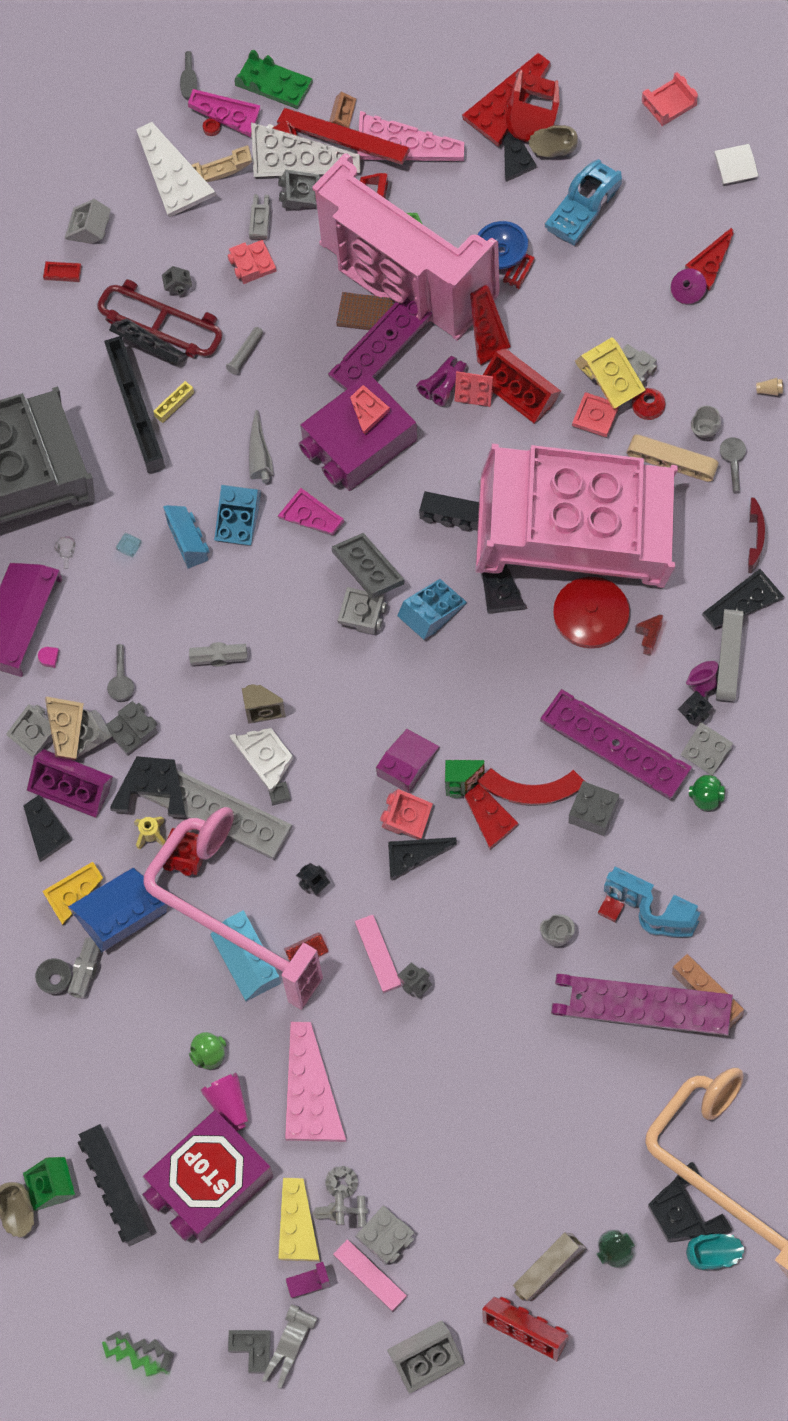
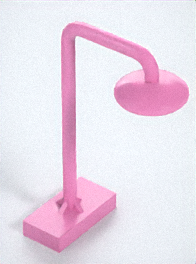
[144,807,323,1010]

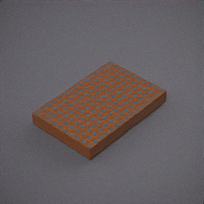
[336,292,395,333]

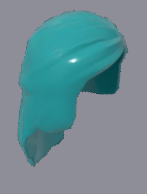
[686,1233,744,1270]

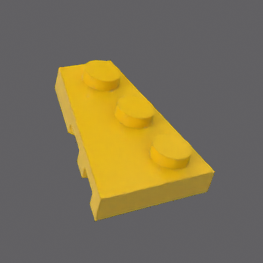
[42,862,103,926]

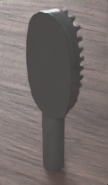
[180,51,197,100]

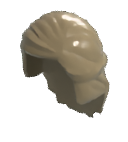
[528,125,578,158]
[0,1182,34,1238]

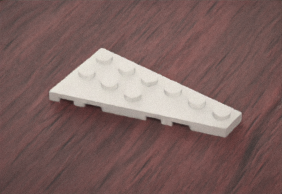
[136,122,217,217]
[251,122,360,177]

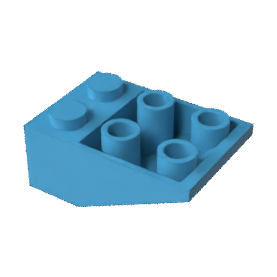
[214,485,261,545]
[397,579,467,640]

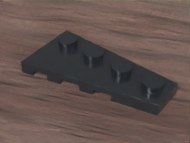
[702,569,784,629]

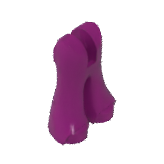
[416,355,467,406]

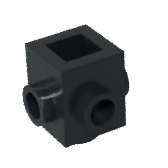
[677,690,713,725]
[296,863,330,895]

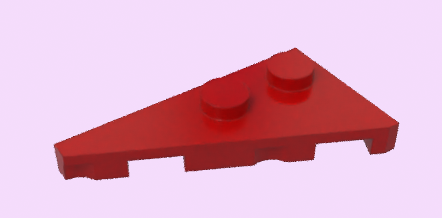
[685,228,734,290]

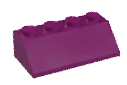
[26,749,113,818]

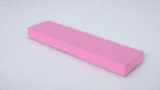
[355,915,401,993]
[333,1239,407,1312]

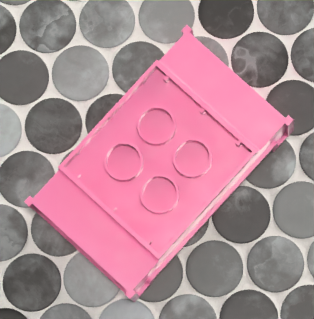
[312,153,499,341]
[475,444,678,588]

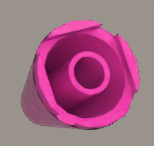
[201,1073,248,1131]

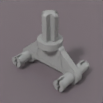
[313,1193,368,1227]

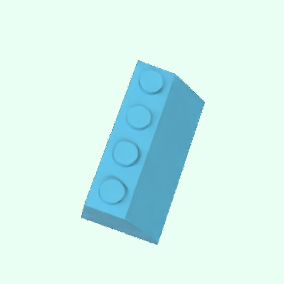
[210,910,281,1001]

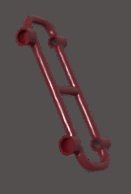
[97,279,223,358]

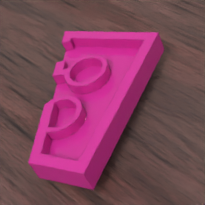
[278,488,344,535]

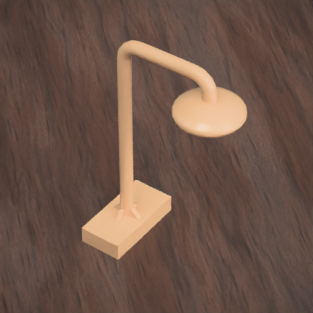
[645,1068,788,1278]

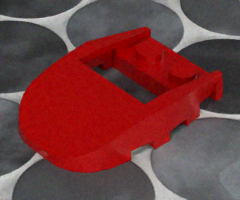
[506,70,560,142]

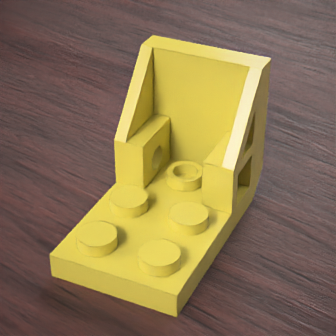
[575,337,645,409]

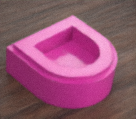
[38,647,59,668]

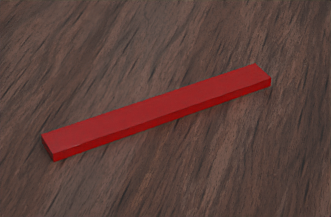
[277,107,410,165]

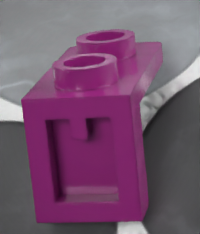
[286,1262,331,1299]

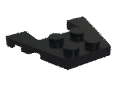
[110,756,186,818]
[648,1161,732,1242]

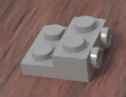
[622,344,657,385]
[337,587,387,635]
[6,704,53,758]
[355,1205,414,1264]

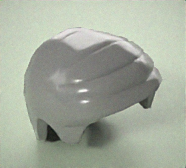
[691,405,721,438]
[540,914,574,946]

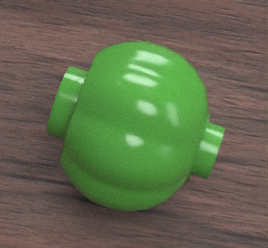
[189,1032,226,1070]

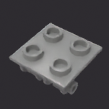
[681,722,733,775]

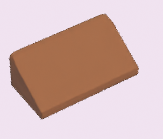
[329,91,357,128]

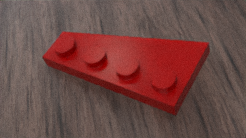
[470,285,511,365]

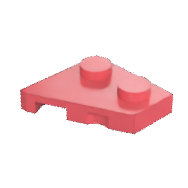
[350,385,390,434]

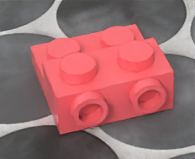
[227,240,277,284]
[380,789,433,840]

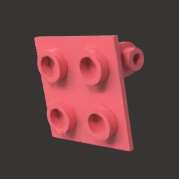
[454,371,493,407]

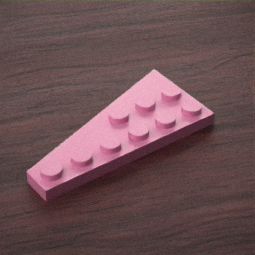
[357,111,464,161]
[285,1022,346,1142]

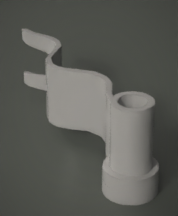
[262,1304,317,1389]

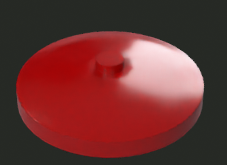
[553,577,629,649]

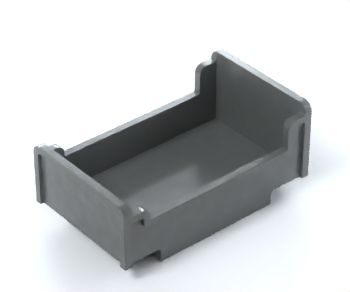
[0,386,95,523]

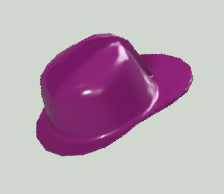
[686,661,718,697]

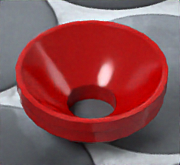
[632,388,666,420]

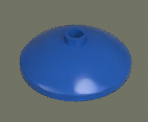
[477,221,528,269]

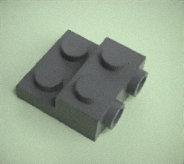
[278,169,320,210]
[106,701,158,756]

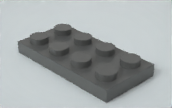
[332,533,404,599]

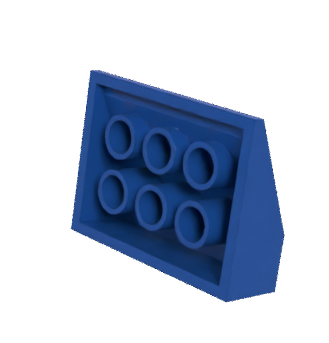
[68,868,168,952]

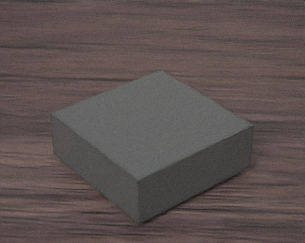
[268,781,291,806]

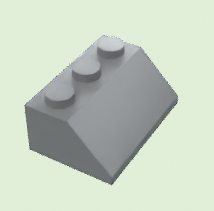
[387,1320,464,1394]

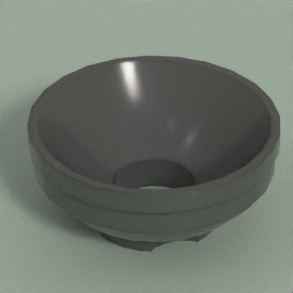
[35,958,71,994]

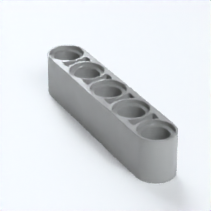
[716,609,743,701]

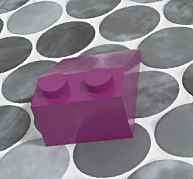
[376,729,440,794]

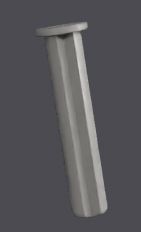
[226,327,263,375]

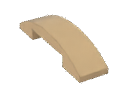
[191,145,252,182]

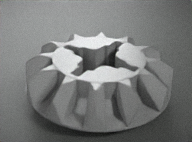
[325,1165,358,1198]

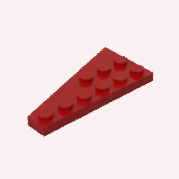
[462,53,551,147]

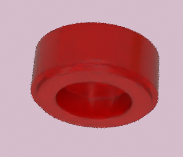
[202,118,221,136]

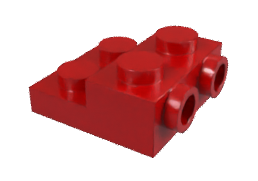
[163,828,203,876]

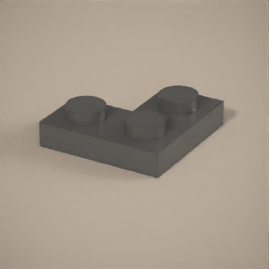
[228,1330,271,1373]

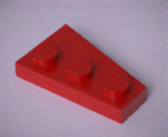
[465,784,518,850]

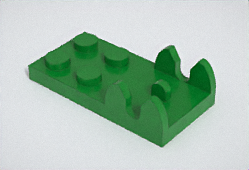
[234,50,313,109]

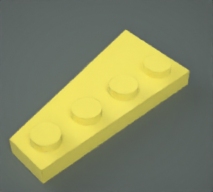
[278,1178,320,1262]

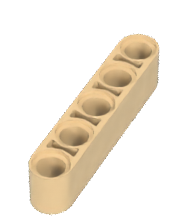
[626,435,719,482]

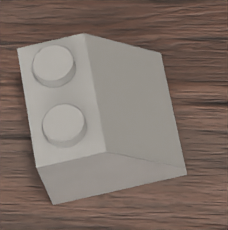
[65,199,111,244]

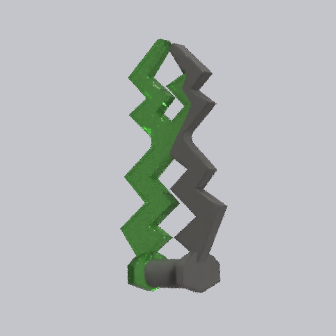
[102,1331,174,1377]

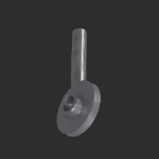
[720,437,746,494]
[107,644,134,701]

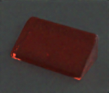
[284,932,329,962]

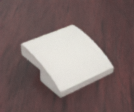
[714,144,758,185]

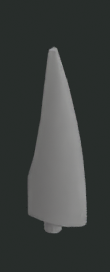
[249,410,274,483]

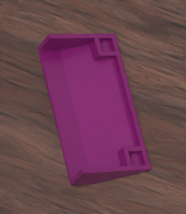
[0,563,62,677]

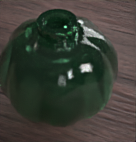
[596,1230,635,1268]

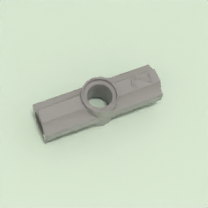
[189,642,248,667]
[68,937,100,999]

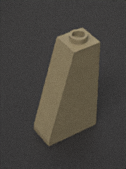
[512,1232,587,1301]

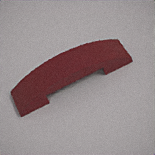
[748,497,765,573]

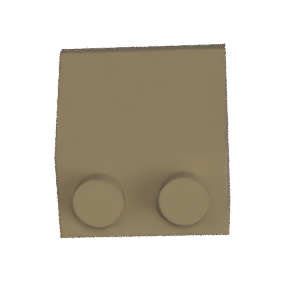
[242,684,286,724]

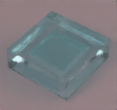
[116,532,142,558]

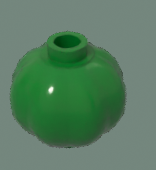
[689,775,725,811]

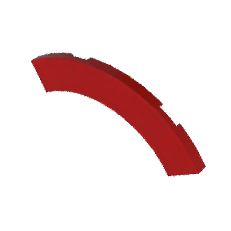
[477,768,586,805]

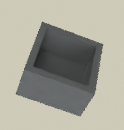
[568,781,619,836]

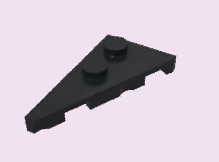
[504,132,537,182]
[388,837,457,880]

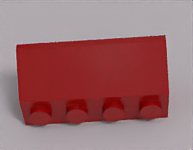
[483,349,561,424]

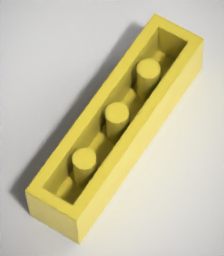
[153,381,194,423]

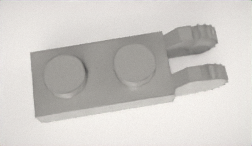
[249,194,270,239]

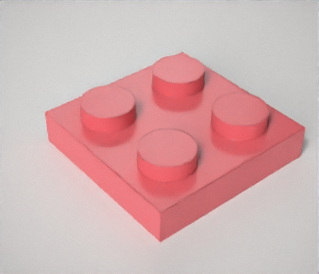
[572,392,620,437]

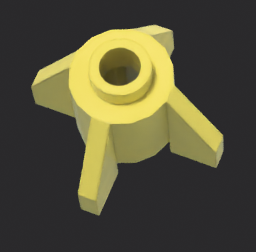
[134,816,166,850]

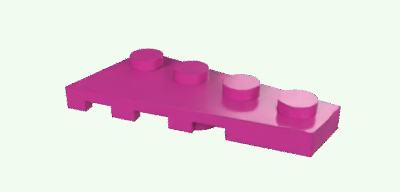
[188,89,260,137]

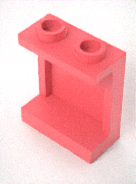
[642,72,698,126]

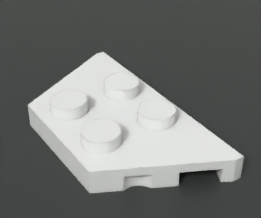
[230,728,293,792]

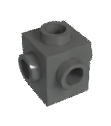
[162,266,192,295]
[397,962,432,998]

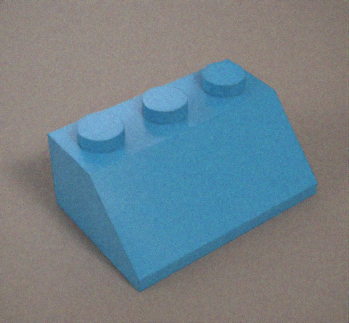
[163,505,210,569]

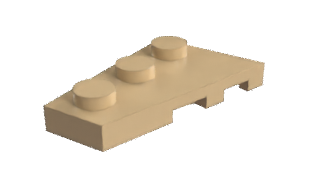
[45,697,84,760]

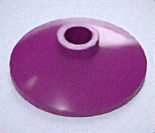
[670,269,707,304]

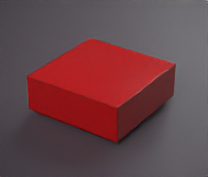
[598,896,624,922]

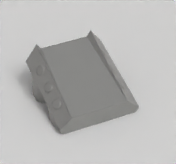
[76,709,112,758]

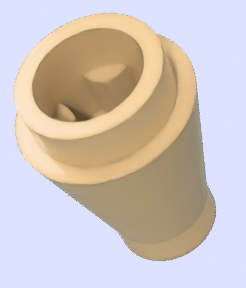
[756,377,783,396]

